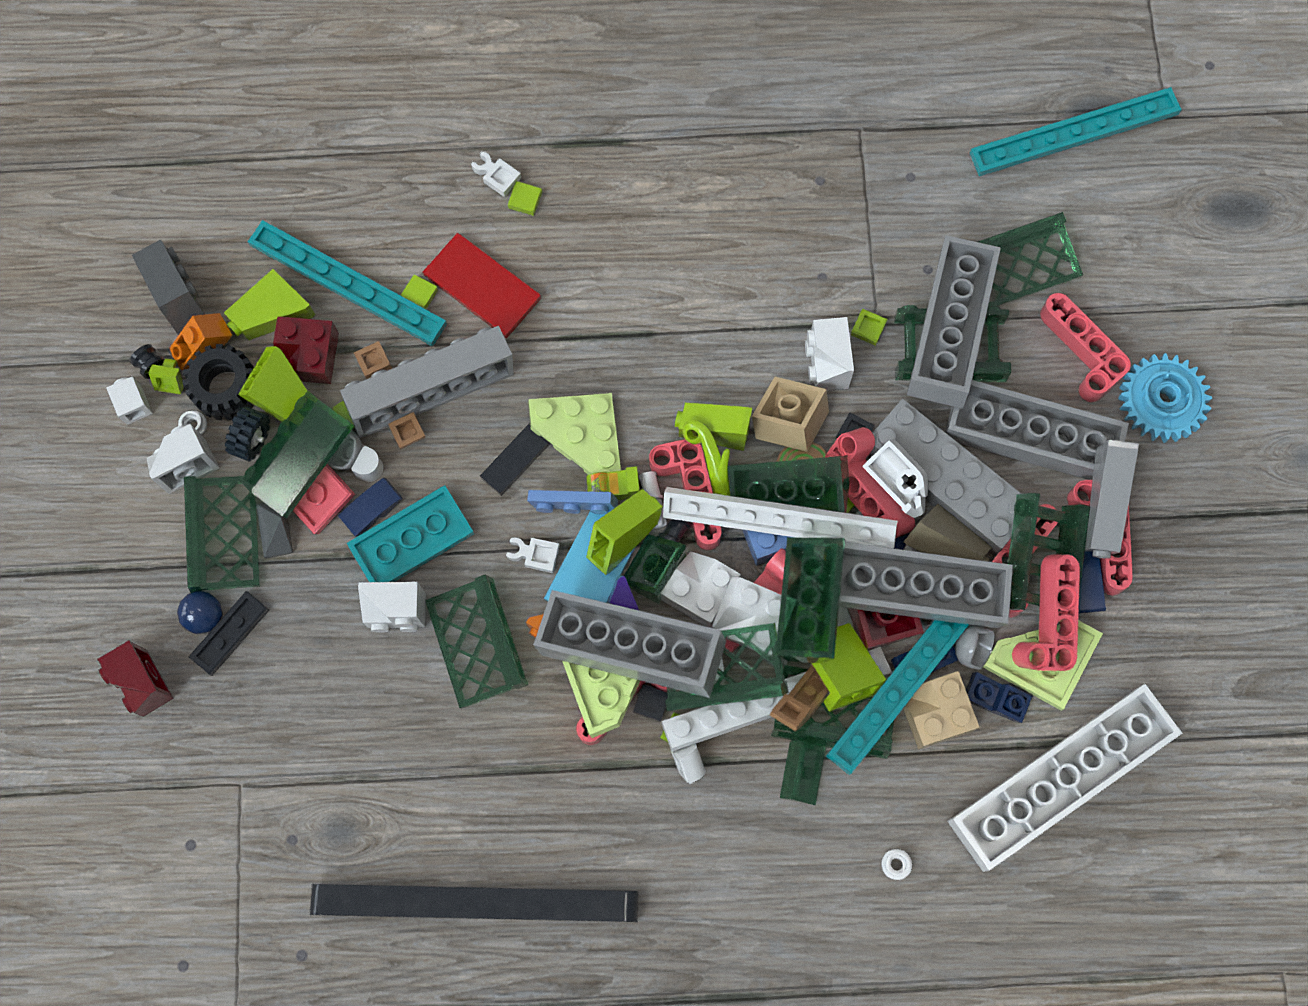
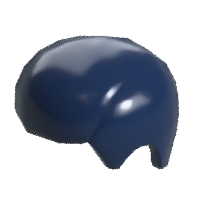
[177,591,222,634]

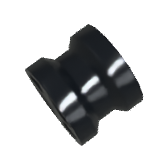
[130,344,165,379]

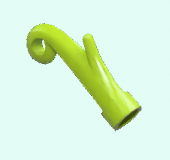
[682,420,735,497]

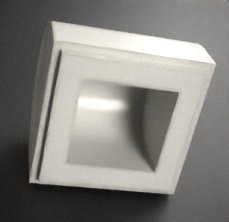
[351,446,383,482]
[671,744,706,784]

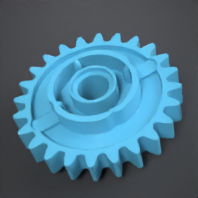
[1118,353,1212,443]

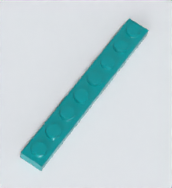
[969,87,1182,177]
[247,220,447,347]
[826,620,969,775]

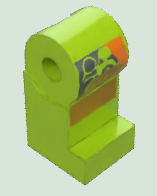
[586,466,640,500]

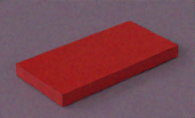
[423,232,542,339]

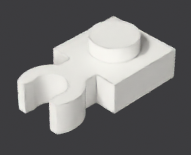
[471,152,521,197]
[506,538,560,573]

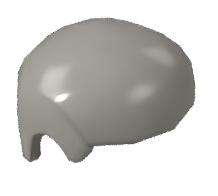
[317,426,363,471]
[956,625,995,670]

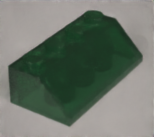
[241,391,354,519]
[728,455,850,513]
[775,537,845,663]

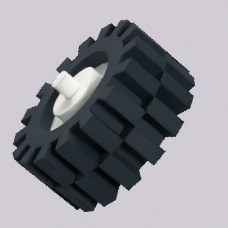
[225,406,270,462]

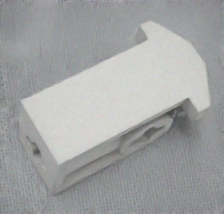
[863,439,928,518]

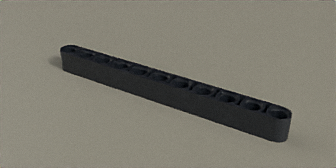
[310,884,638,922]

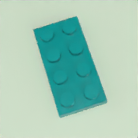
[346,485,474,582]

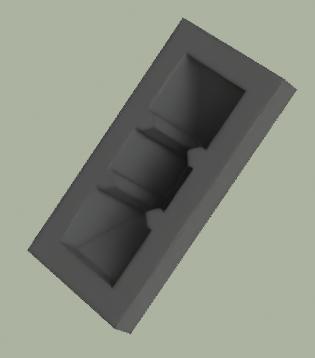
[256,499,293,559]

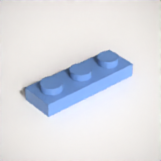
[527,490,618,514]

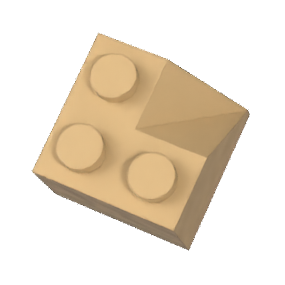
[752,377,829,452]
[903,671,979,750]

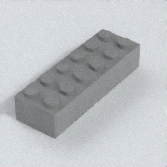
[907,235,1001,408]
[340,326,514,438]
[945,380,1129,480]
[869,399,1037,556]
[825,541,1013,628]
[533,590,726,698]

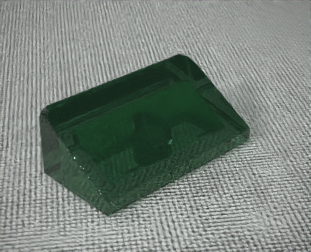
[780,740,826,805]

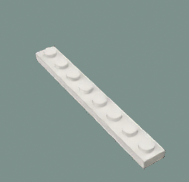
[663,487,898,549]
[662,647,892,752]

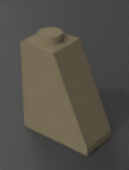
[904,504,992,562]

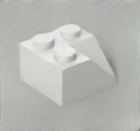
[805,317,854,391]
[147,424,219,494]
[661,551,741,628]
[711,577,793,655]
[358,582,426,632]

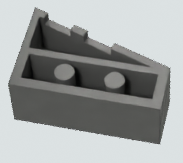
[132,239,205,335]

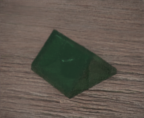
[624,534,687,604]

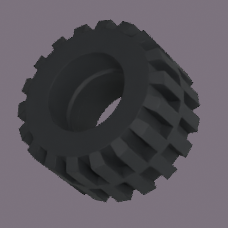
[182,344,254,421]

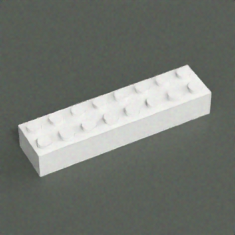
[947,684,1182,872]

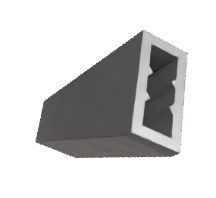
[1084,440,1139,559]

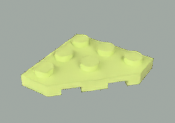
[528,393,621,475]
[983,620,1103,711]
[562,661,640,738]

